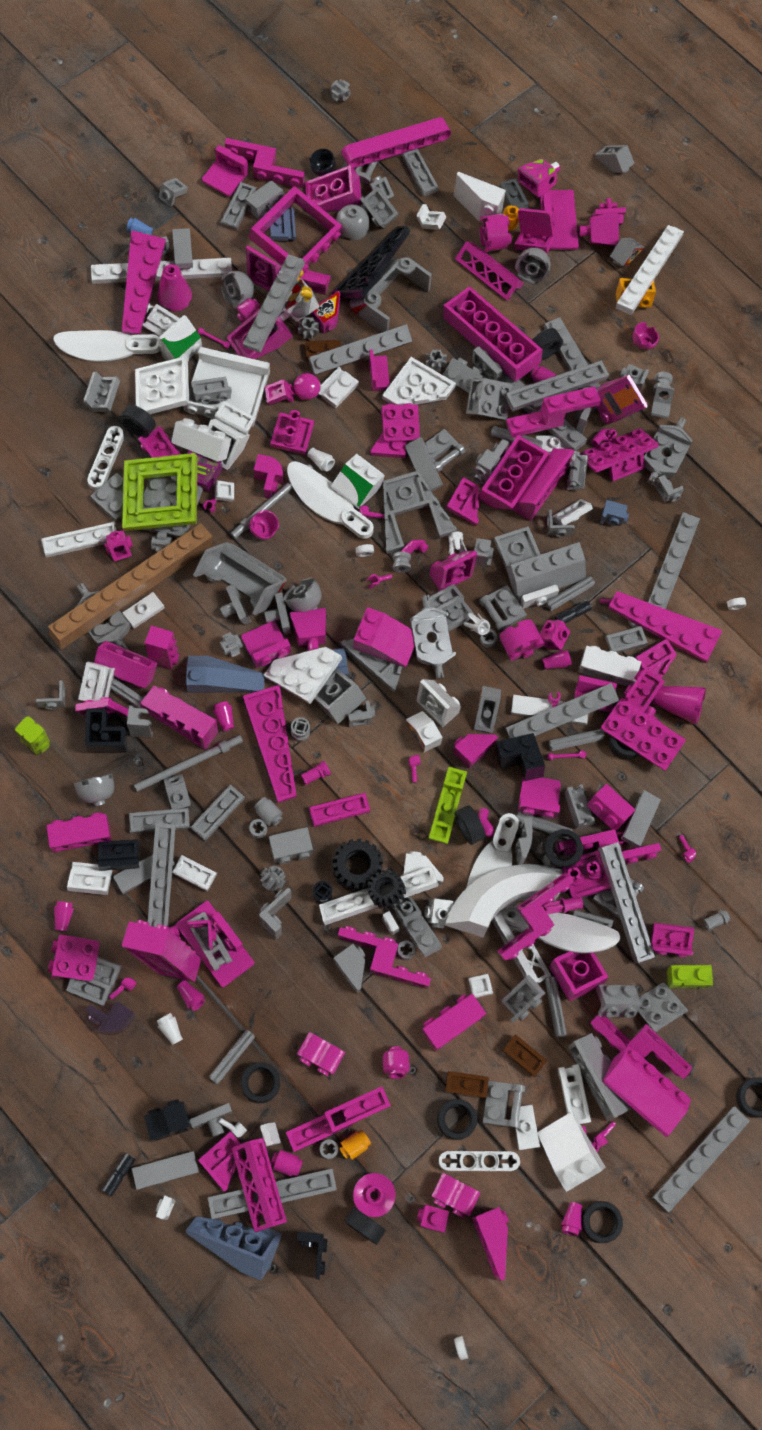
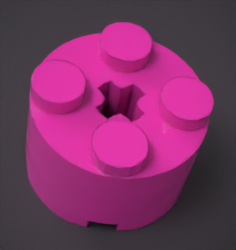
[479,213,512,252]
[499,619,545,661]

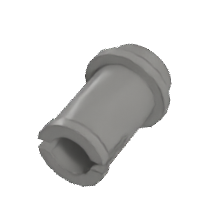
[703,910,730,931]

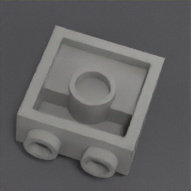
[473,439,509,485]

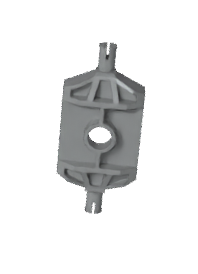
[644,417,692,485]
[75,583,131,650]
[410,595,456,679]

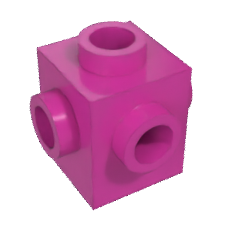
[104,530,133,562]
[540,620,570,650]

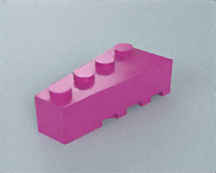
[140,686,218,750]

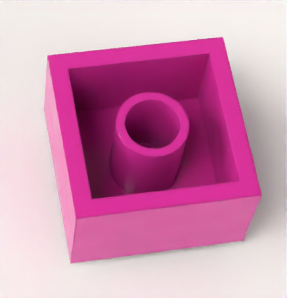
[549,952,608,1002]

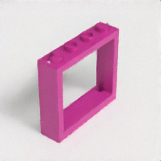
[249,186,342,273]

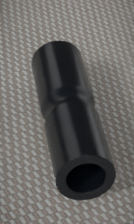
[554,600,592,624]
[102,1152,136,1197]

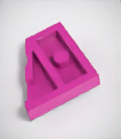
[75,697,129,717]

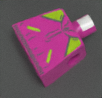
[518,159,560,197]

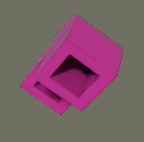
[254,454,283,499]

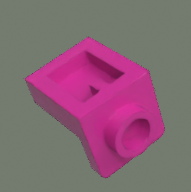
[265,379,295,405]
[417,1205,449,1233]

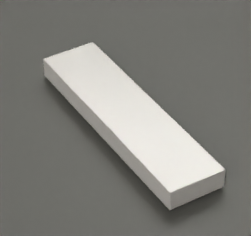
[41,522,117,558]
[511,695,588,725]

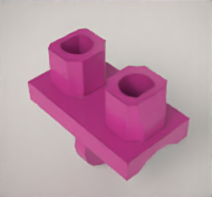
[592,198,626,226]

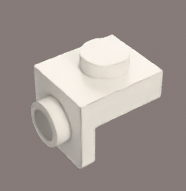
[417,204,446,230]

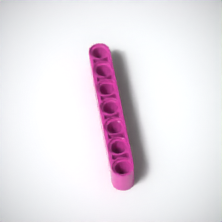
[341,117,451,168]

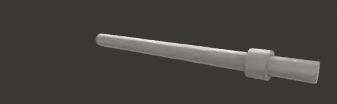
[230,464,313,539]
[134,735,243,792]

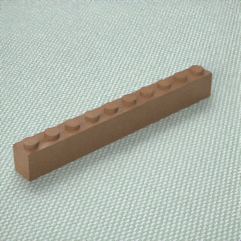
[48,523,213,650]

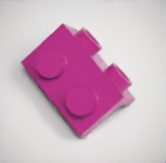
[138,426,182,458]
[624,666,665,712]
[651,922,694,957]

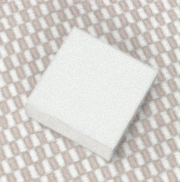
[215,480,234,502]
[382,911,399,935]
[468,974,493,998]
[260,1122,281,1146]

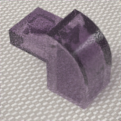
[86,1001,136,1035]

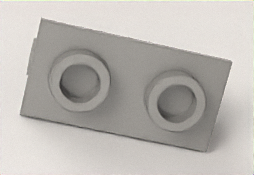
[567,451,588,490]

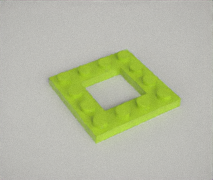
[122,453,198,531]

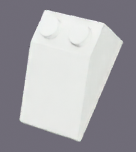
[454,172,506,223]
[416,679,461,727]
[537,1111,605,1192]

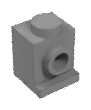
[620,364,649,392]
[474,538,494,567]

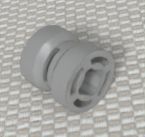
[653,372,673,396]
[291,717,310,742]

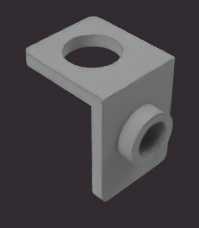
[651,385,675,418]
[546,509,575,537]
[36,680,65,710]
[164,774,191,809]

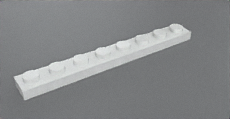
[615,225,684,315]
[91,258,232,284]

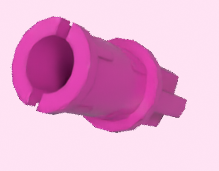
[543,896,583,914]

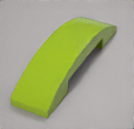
[429,767,467,844]

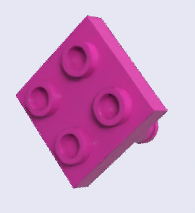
[270,410,314,455]
[563,850,611,898]

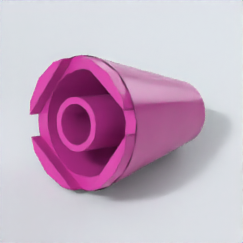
[157,264,192,312]
[653,686,706,724]

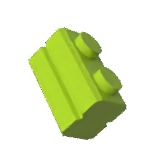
[15,716,50,755]
[667,965,713,989]

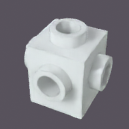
[425,898,454,928]

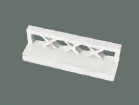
[492,911,551,984]

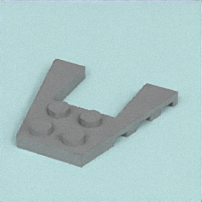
[383,471,457,554]

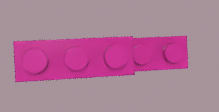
[225,138,305,188]
[506,386,601,438]
[556,829,661,865]
[497,873,574,961]
[338,926,431,989]
[591,1014,692,1079]
[286,1086,391,1152]

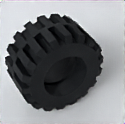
[333,838,383,892]

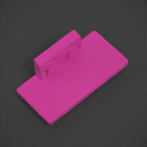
[540,190,579,250]
[580,429,659,481]
[601,698,686,771]
[176,901,255,988]

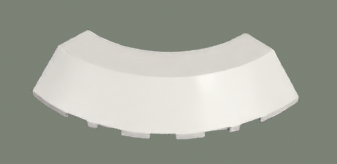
[445,864,563,938]

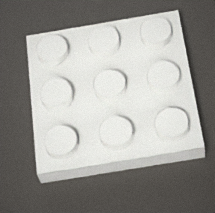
[135,356,189,414]

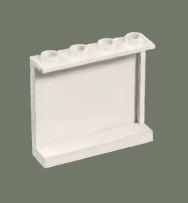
[183,347,270,427]

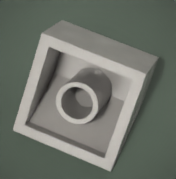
[314,668,366,724]

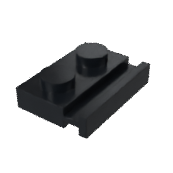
[98,839,139,871]

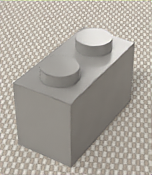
[269,827,313,865]

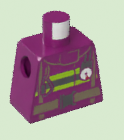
[187,451,223,492]

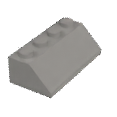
[506,542,586,602]
[568,1033,632,1121]

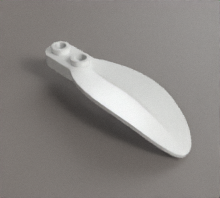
[54,330,161,362]
[287,461,373,539]
[467,813,519,887]
[502,905,620,953]

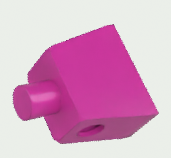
[579,211,619,247]
[290,608,326,651]

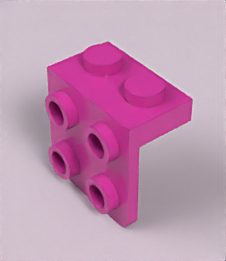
[202,145,248,196]
[515,208,555,253]
[381,403,420,442]
[242,621,291,668]
[518,777,561,819]
[48,935,100,981]

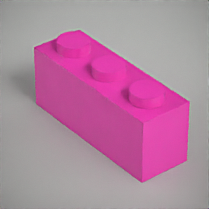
[145,626,180,670]
[94,641,158,688]
[46,813,112,853]
[421,994,487,1052]

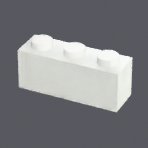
[171,418,231,462]
[578,646,641,687]

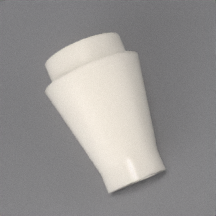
[307,448,335,472]
[157,1013,183,1045]

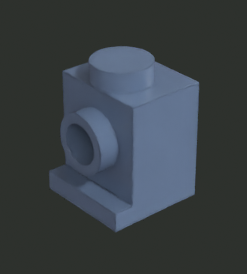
[599,500,629,526]

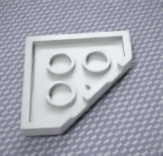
[382,357,456,405]
[264,647,343,704]

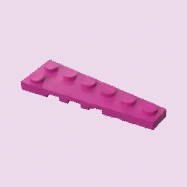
[122,230,166,335]
[607,591,722,663]
[243,685,297,803]

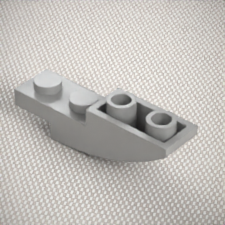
[393,896,442,958]

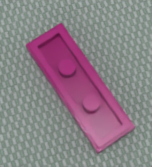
[309,793,371,827]

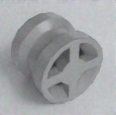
[393,552,411,573]

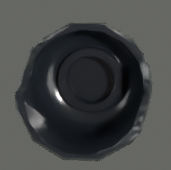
[309,148,336,176]

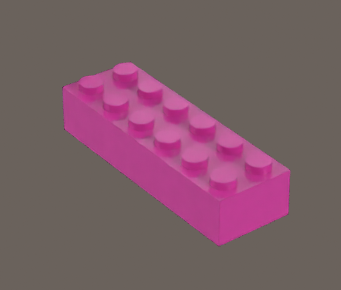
[443,286,543,382]
[122,920,201,982]

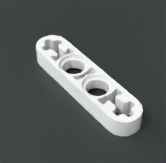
[87,426,124,491]
[438,1151,520,1172]

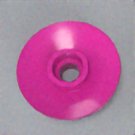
[353,1173,396,1217]

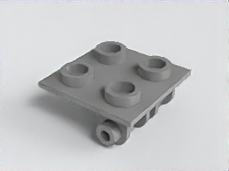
[638,982,688,1032]

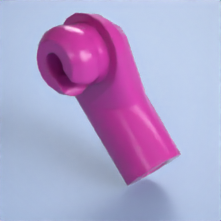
[591,429,617,447]
[401,539,428,554]
[478,808,494,837]

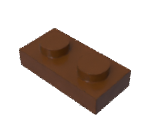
[305,340,341,361]
[502,1034,548,1077]
[445,1071,489,1098]

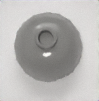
[336,204,370,241]
[515,248,551,284]
[221,271,254,308]
[283,578,322,612]
[73,773,115,806]

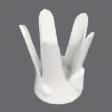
[448,532,467,555]
[464,613,490,635]

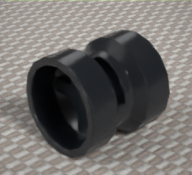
[313,881,332,904]

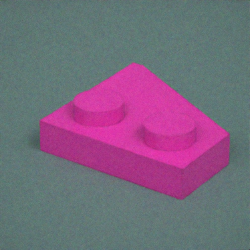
[371,433,406,459]
[445,477,479,526]
[635,639,677,679]
[198,1131,243,1192]

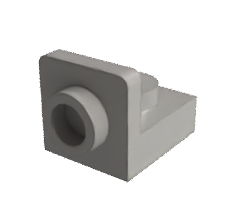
[369,176,394,199]
[159,178,188,207]
[655,475,684,503]
[348,700,375,727]

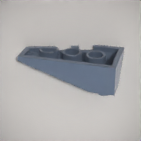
[186,656,265,693]
[186,1216,282,1280]

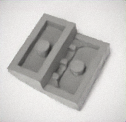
[575,387,591,434]
[422,584,474,631]
[514,817,533,865]
[66,956,122,1006]

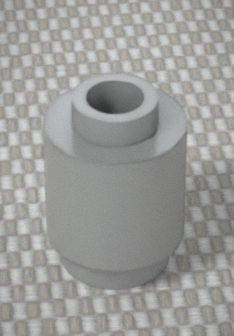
[254,797,283,826]

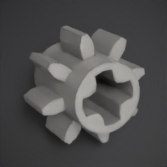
[330,79,351,102]
[298,317,319,340]
[426,349,447,372]
[151,532,172,553]
[219,632,243,657]
[260,866,286,891]

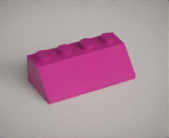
[479,435,549,510]
[513,448,574,521]
[603,1045,691,1138]

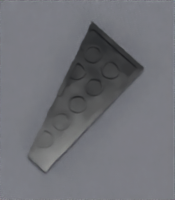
[331,226,411,299]

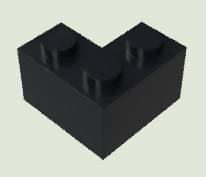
[85,708,128,753]
[495,733,545,781]
[144,1099,193,1142]

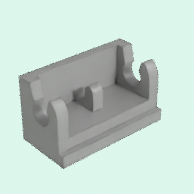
[245,180,284,220]
[127,706,153,738]
[564,784,595,829]

